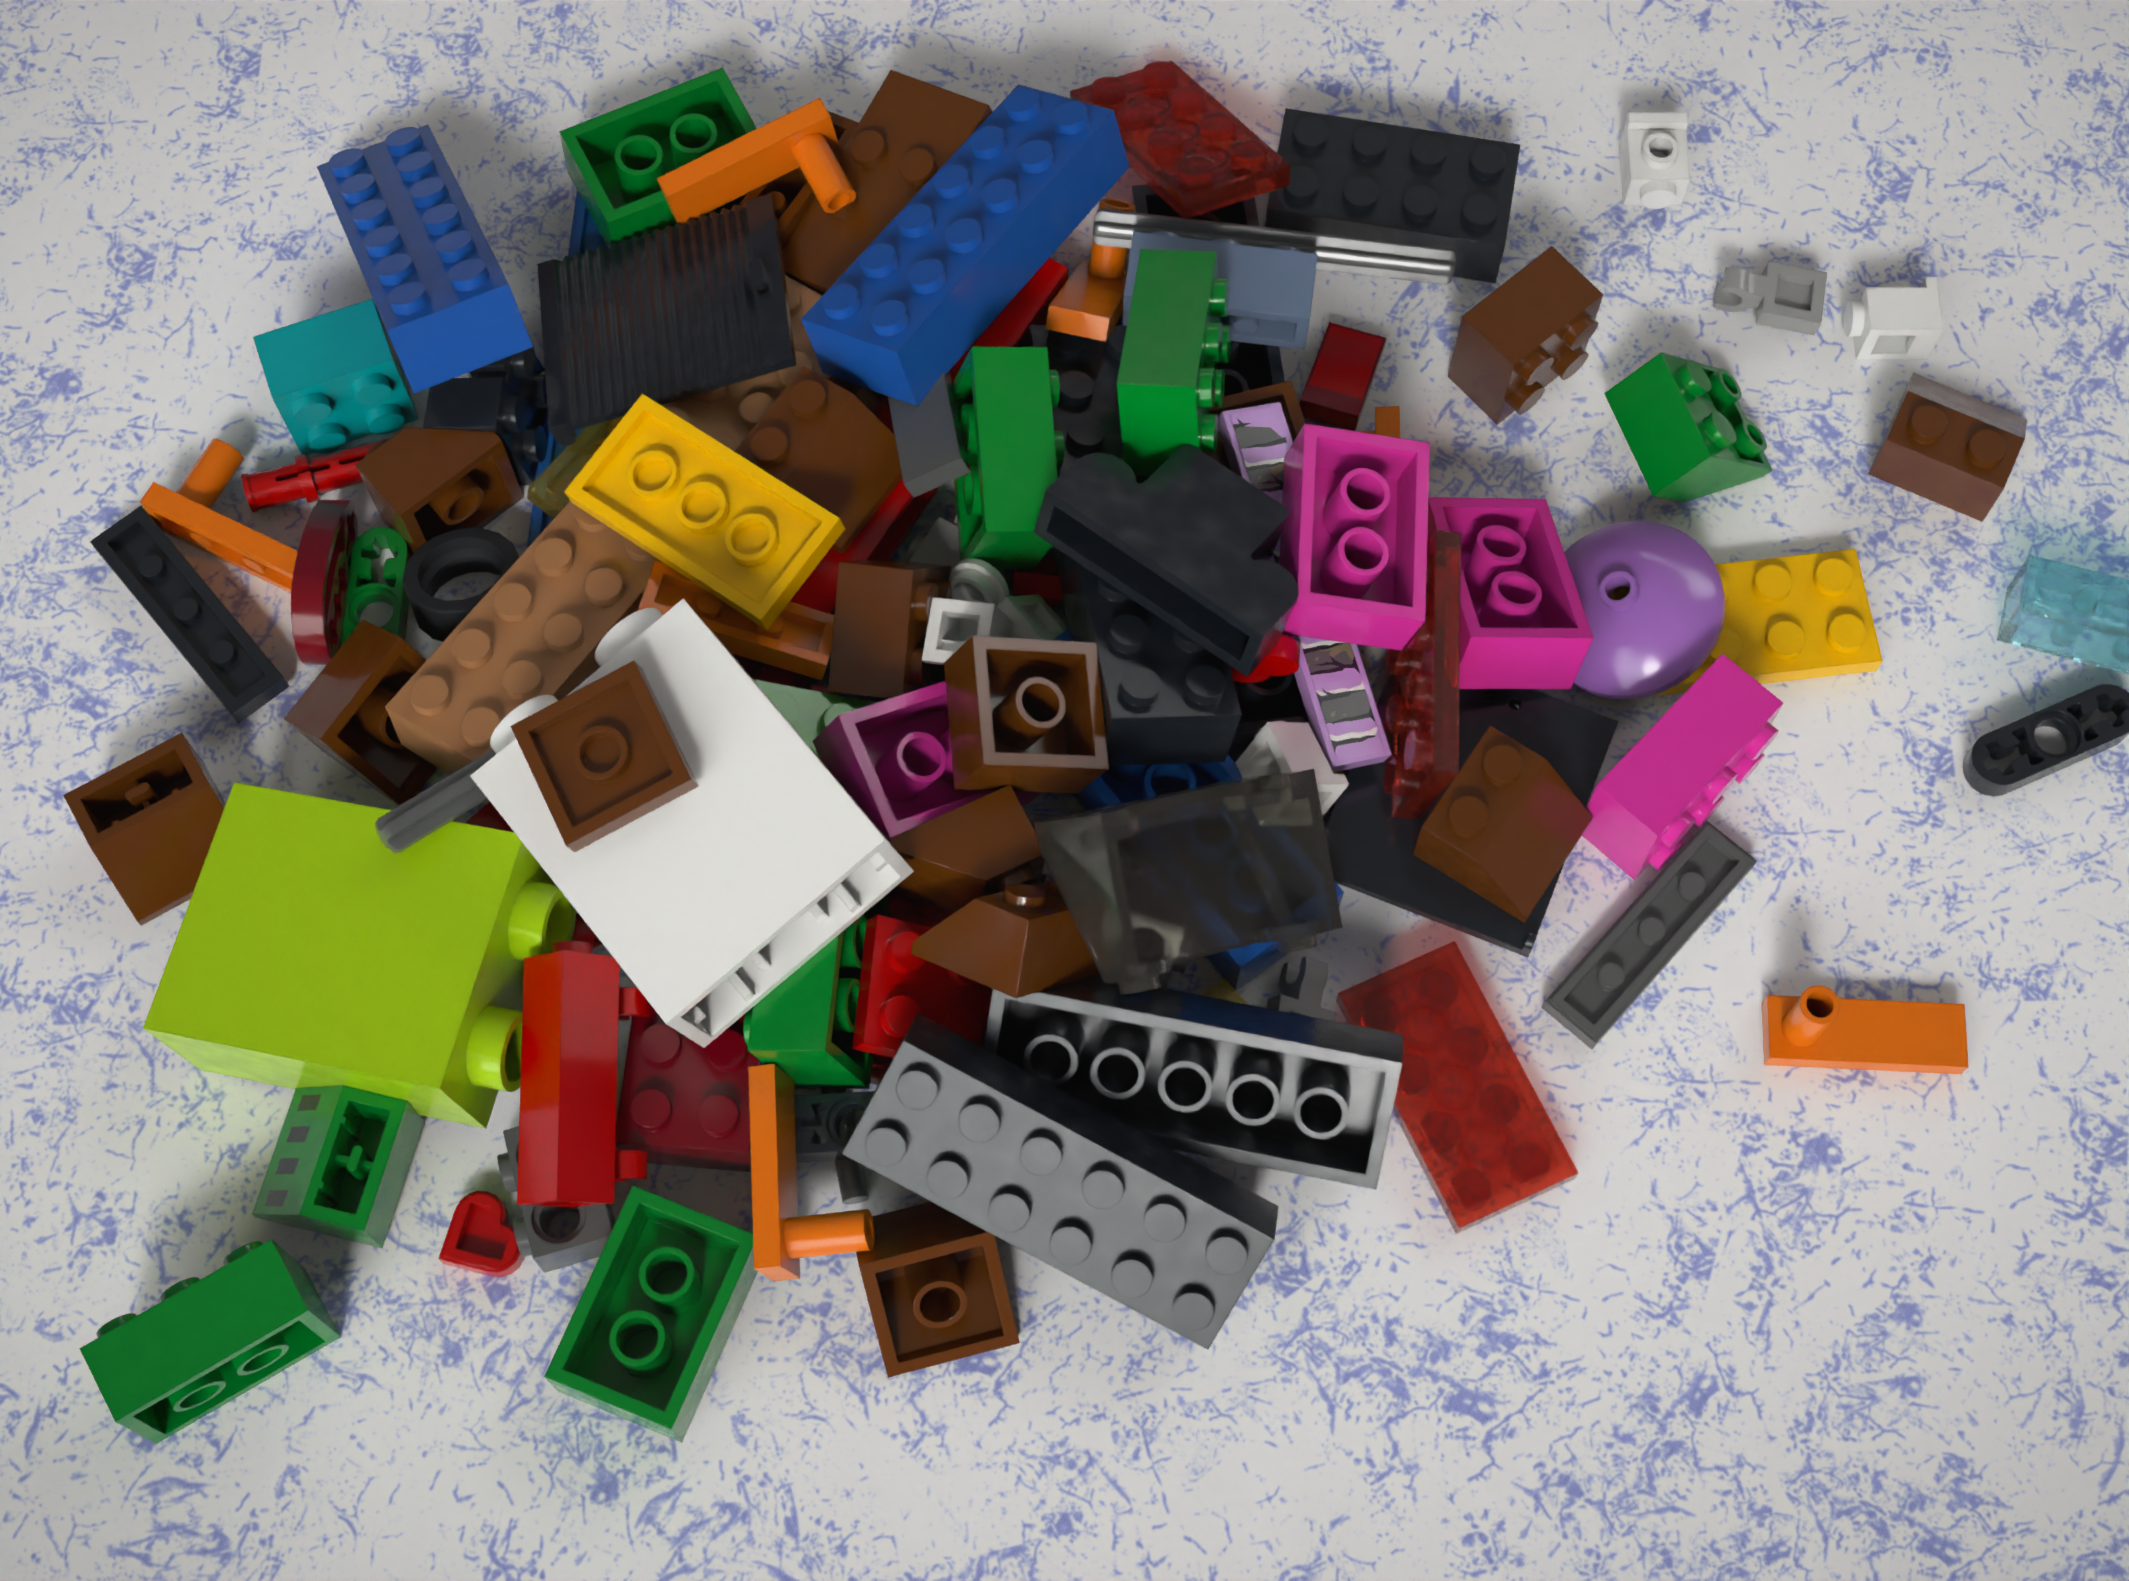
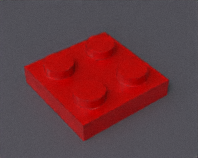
[852,915,992,1058]

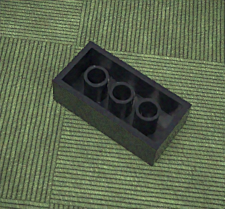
[1265,108,1520,283]

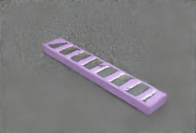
[1218,402,1392,772]

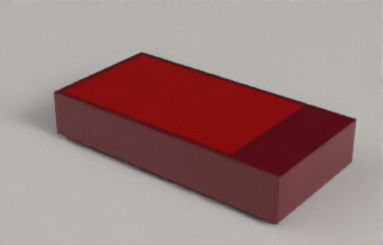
[1299,322,1387,431]

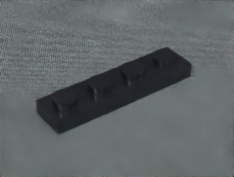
[90,506,290,724]

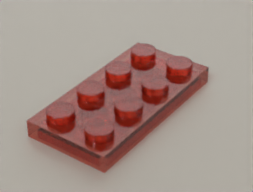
[1070,60,1290,219]
[1384,530,1461,820]
[1336,941,1578,1234]

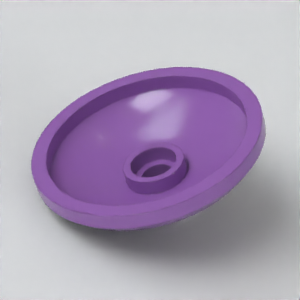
[1564,521,1726,700]

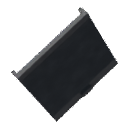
[537,193,797,446]
[1313,642,1619,957]

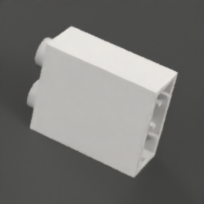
[470,598,914,1048]

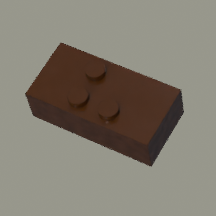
[782,70,993,296]

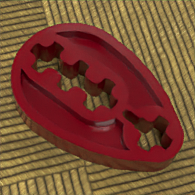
[291,500,358,665]

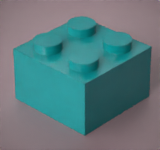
[253,298,419,455]

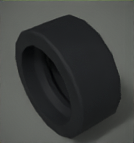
[402,527,519,642]

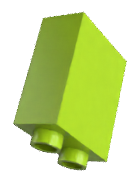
[143,782,576,1129]

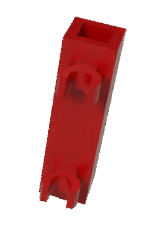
[517,941,650,1208]

